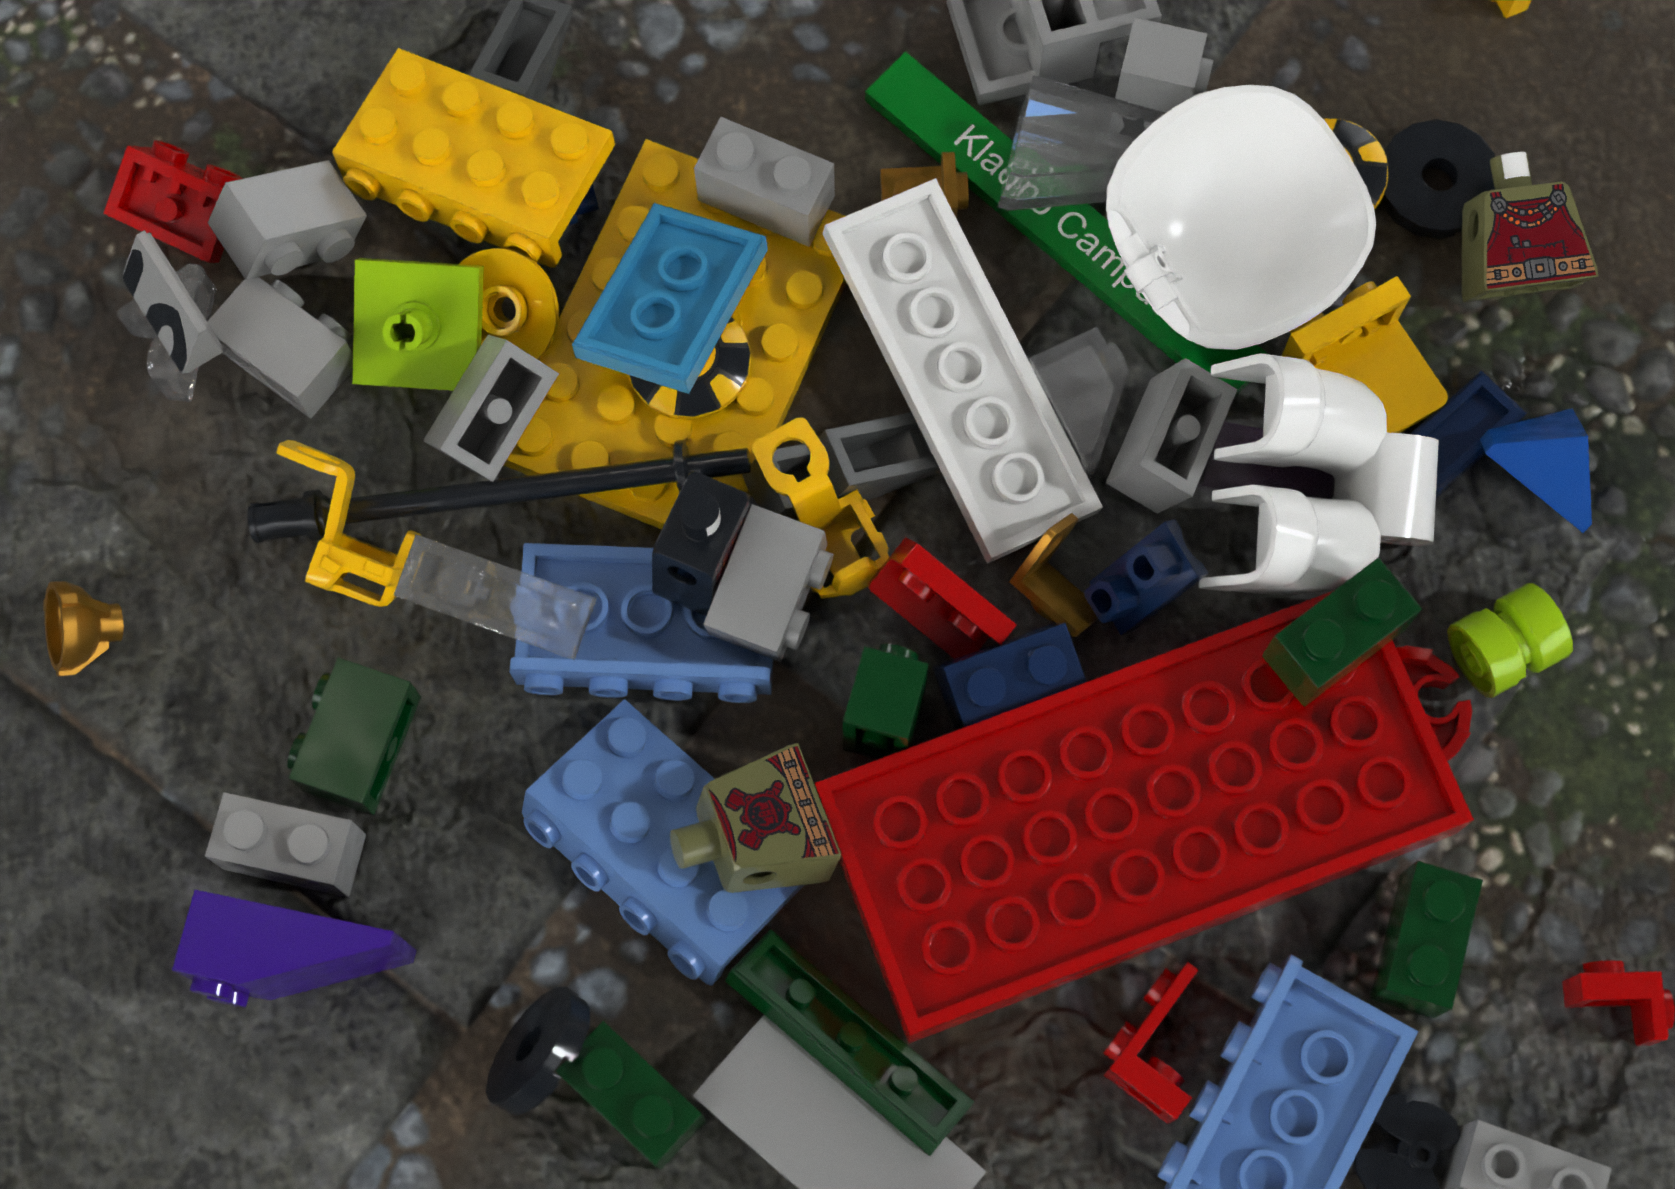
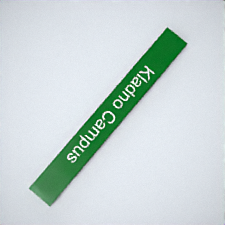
[865,52,1268,398]

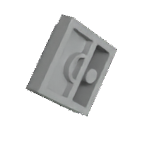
[946,0,1162,106]

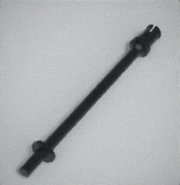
[247,440,751,543]

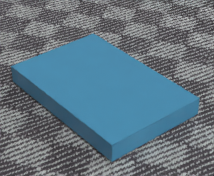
[572,203,768,394]

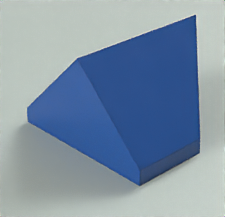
[1480,408,1592,533]

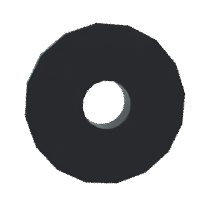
[1382,119,1496,239]
[486,987,591,1115]

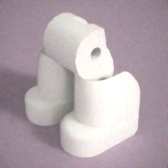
[1199,353,1439,595]

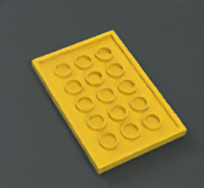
[503,139,847,530]

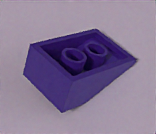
[172,890,417,1008]

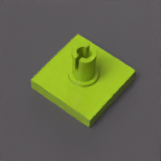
[352,258,484,391]

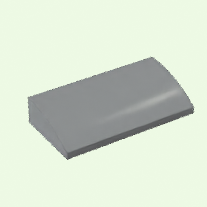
[693,1015,987,1189]

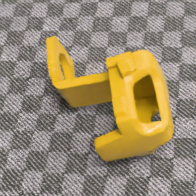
[752,417,889,599]
[276,440,421,607]

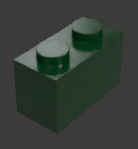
[1262,557,1422,707]
[843,643,929,760]
[287,657,421,815]
[1370,860,1483,1018]
[556,1021,706,1170]

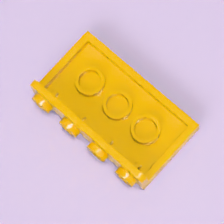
[332,48,615,268]

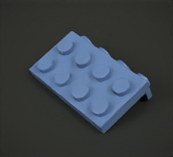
[509,543,773,703]
[522,699,804,985]
[1157,955,1418,1189]

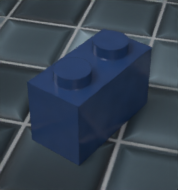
[932,623,1087,729]

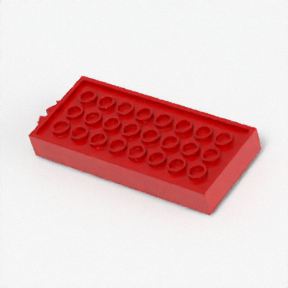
[814,590,1474,1044]

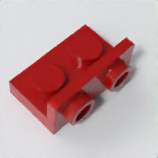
[103,140,242,263]
[868,537,1017,659]

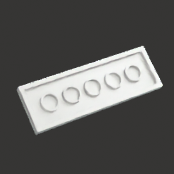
[822,178,1103,564]

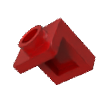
[1562,960,1675,1046]

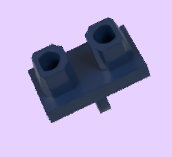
[1084,519,1209,635]

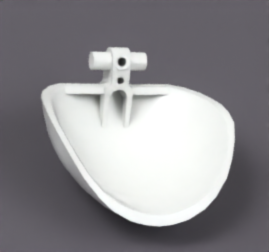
[1106,85,1376,350]

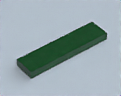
[725,929,974,1156]

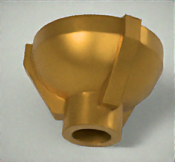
[43,581,124,676]

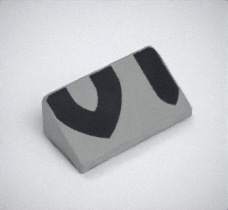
[123,230,223,374]

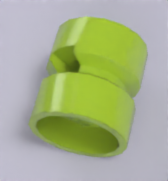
[1447,583,1573,698]

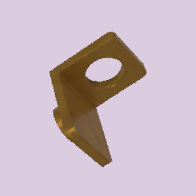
[1009,513,1098,637]

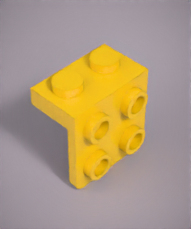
[1281,276,1448,433]

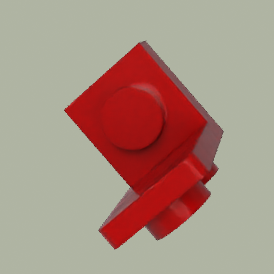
[1104,962,1199,1124]

